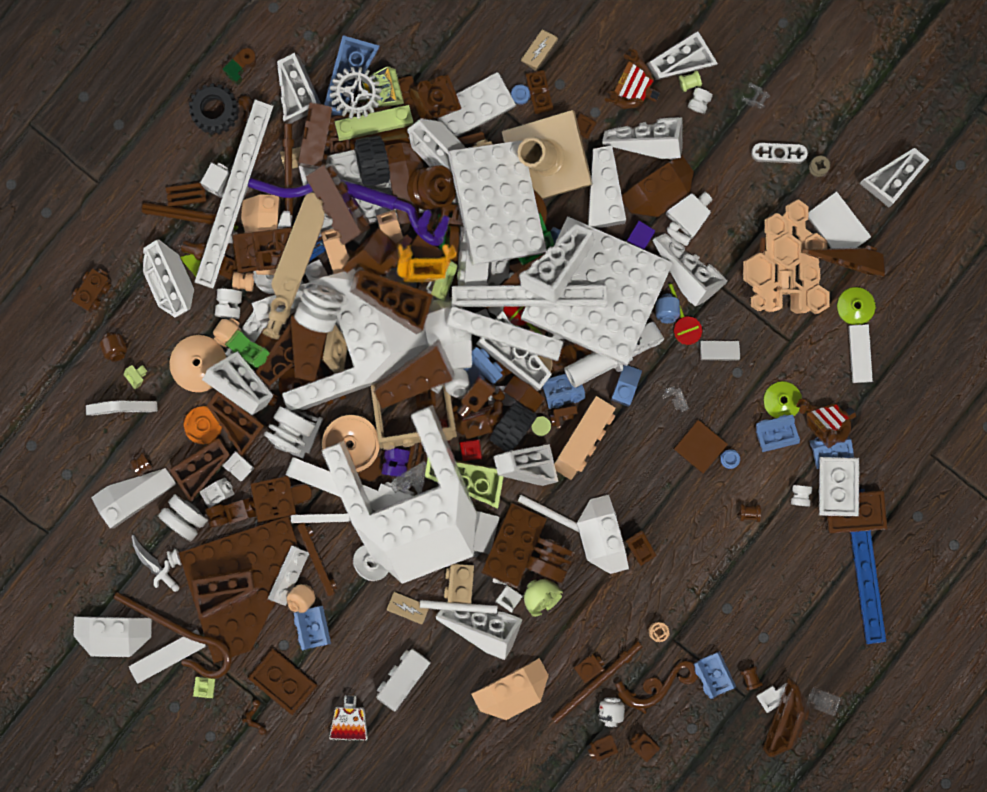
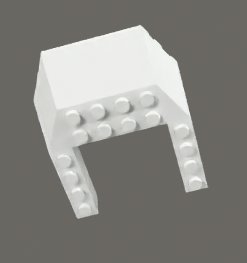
[252,267,429,414]
[322,405,477,584]

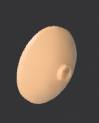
[170,335,227,392]
[322,415,380,472]

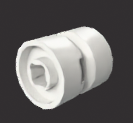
[215,289,242,319]

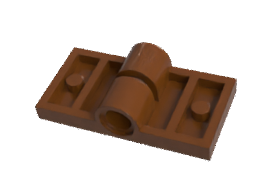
[481,504,547,589]

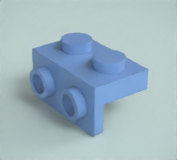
[756,415,800,452]
[294,606,331,650]
[694,651,736,699]

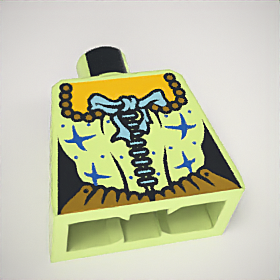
[356,67,404,108]

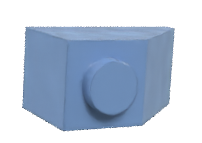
[611,365,642,407]

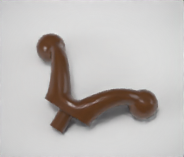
[242,700,266,735]

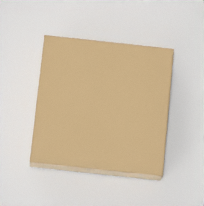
[323,325,348,374]

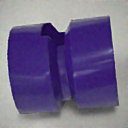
[381,448,410,478]

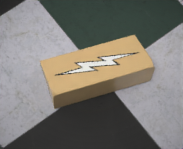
[521,30,558,71]
[387,592,429,624]

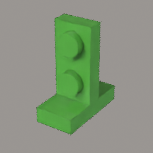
[225,330,270,370]

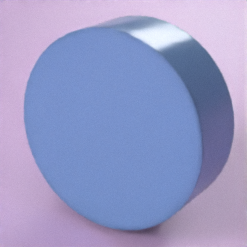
[511,85,530,105]

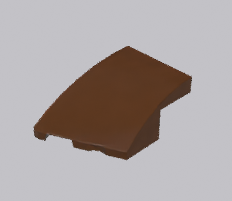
[232,227,292,273]

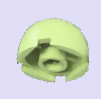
[524,579,563,617]

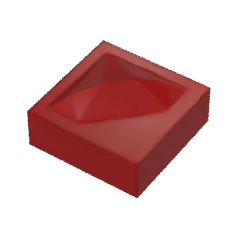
[460,439,483,461]

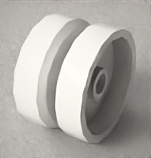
[158,494,208,541]

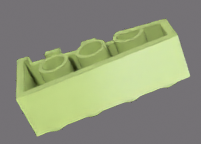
[425,457,503,509]

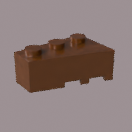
[170,437,230,502]
[192,568,255,619]

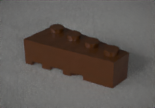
[349,270,433,334]
[255,323,327,386]
[374,339,454,408]

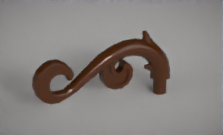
[615,661,698,714]

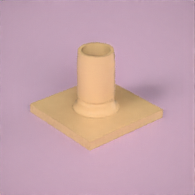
[502,110,593,199]

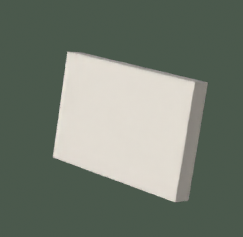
[808,192,871,248]
[819,457,859,516]

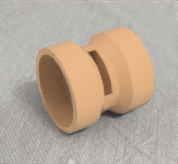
[232,271,254,291]
[649,622,669,642]

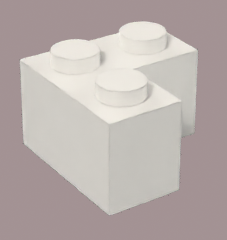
[201,163,249,198]

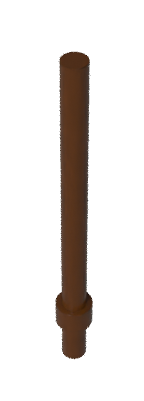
[283,124,294,239]
[551,642,643,724]

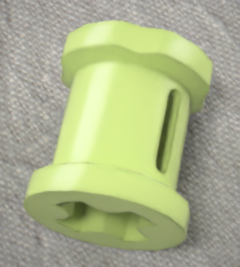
[679,70,702,92]

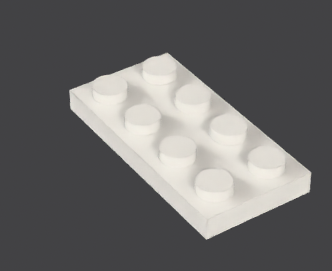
[437,72,516,138]

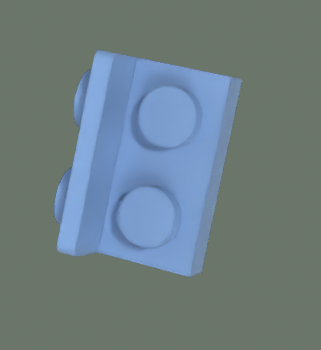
[542,374,585,409]
[810,436,854,469]

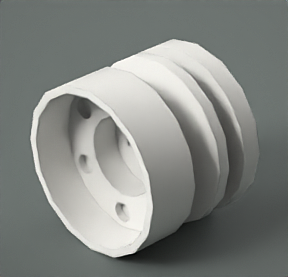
[295,284,344,332]
[264,407,315,455]

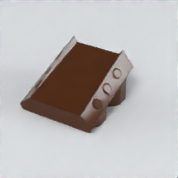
[410,75,461,120]

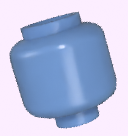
[655,294,680,324]

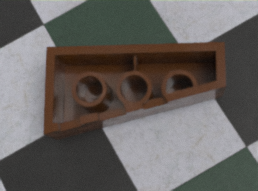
[306,163,370,245]

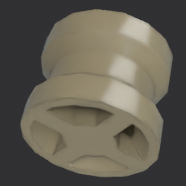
[809,156,830,177]

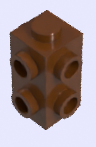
[72,268,111,313]

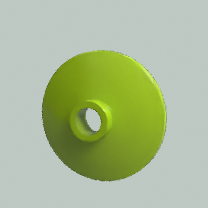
[837,287,875,325]
[764,382,802,419]

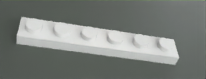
[446,306,563,361]

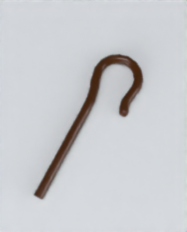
[114,592,232,679]

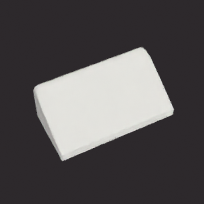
[700,341,740,360]

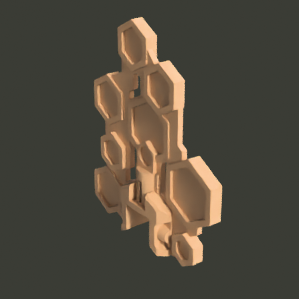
[743,199,830,314]

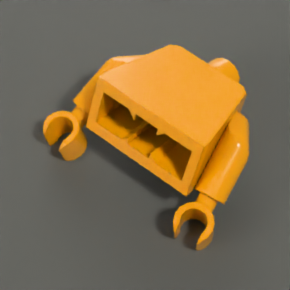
[397,245,456,282]

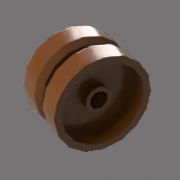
[407,165,456,210]

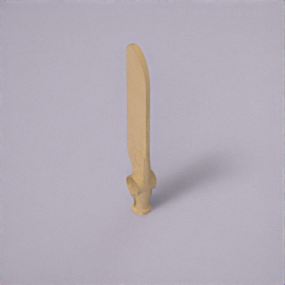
[262,193,325,339]

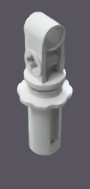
[564,322,664,388]

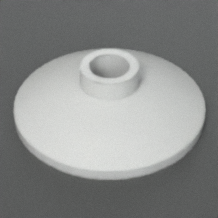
[353,545,389,581]

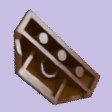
[622,155,693,217]
[763,678,809,757]

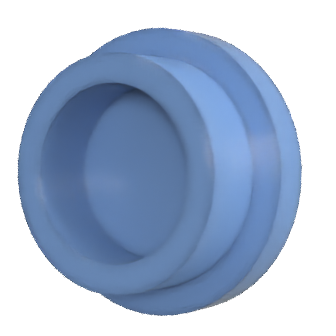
[721,450,740,469]

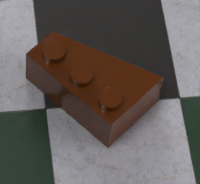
[298,102,335,169]
[290,316,327,382]
[207,391,268,456]

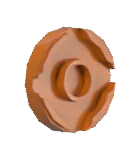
[184,406,223,445]

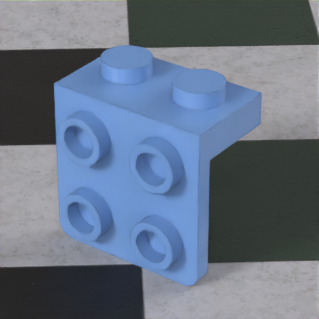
[463,347,503,401]

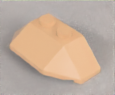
[471,658,549,720]

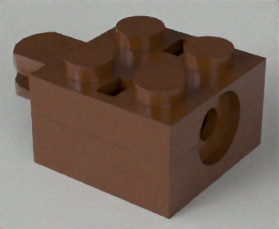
[250,476,312,522]

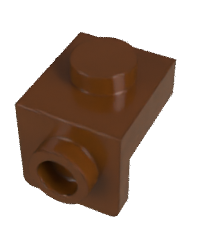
[551,344,578,373]
[588,734,619,762]

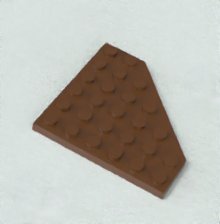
[178,516,299,663]

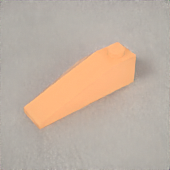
[241,195,281,275]

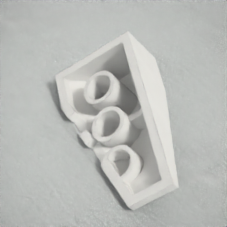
[603,118,683,159]
[653,233,727,306]
[91,468,177,529]
[436,609,522,660]

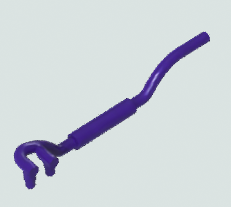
[248,178,450,246]

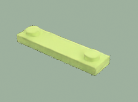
[334,105,413,141]

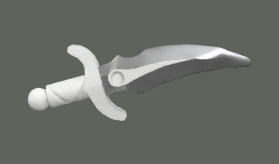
[131,534,179,592]

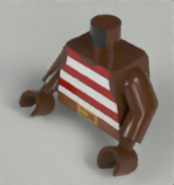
[605,48,660,109]
[452,388,505,439]
[796,398,856,449]

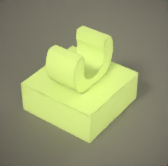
[123,365,147,389]
[193,676,216,698]

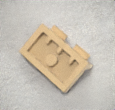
[444,564,474,604]

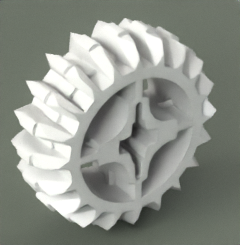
[330,67,382,119]

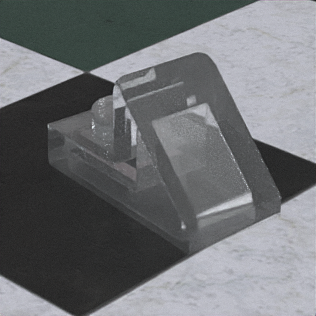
[391,461,427,494]

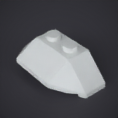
[408,119,466,172]
[143,240,194,318]
[424,297,472,369]
[577,495,629,574]
[74,617,152,657]

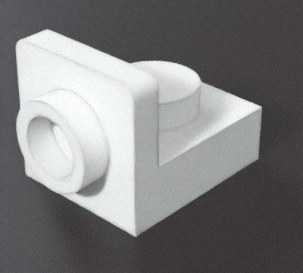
[200,478,234,508]

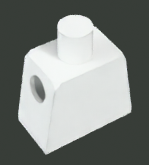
[666,192,713,239]

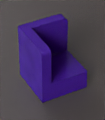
[627,221,655,250]

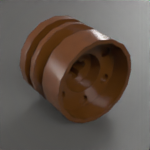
[526,538,575,584]

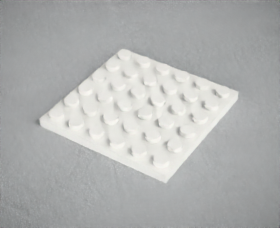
[521,216,673,366]

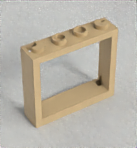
[371,383,457,450]

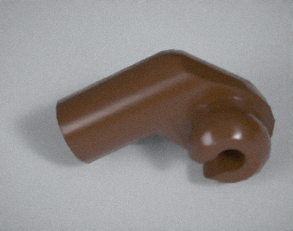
[238,96,253,123]

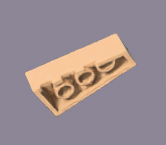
[554,396,616,480]

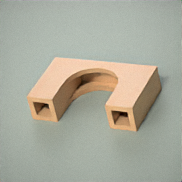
[321,210,403,274]

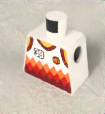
[330,695,368,740]

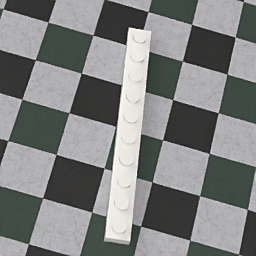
[194,100,273,289]

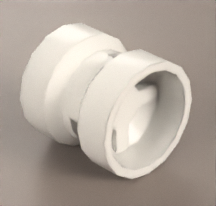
[688,88,713,113]
[791,485,812,507]

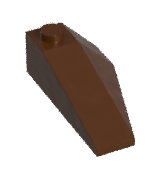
[385,142,424,225]
[801,245,885,277]

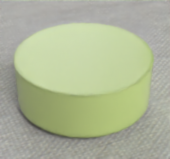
[532,416,551,436]

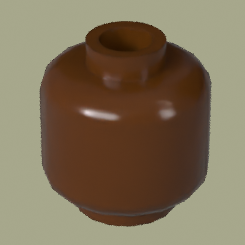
[99,332,128,362]

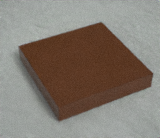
[673,420,728,474]

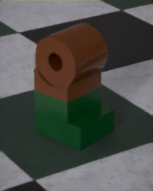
[222,48,257,86]

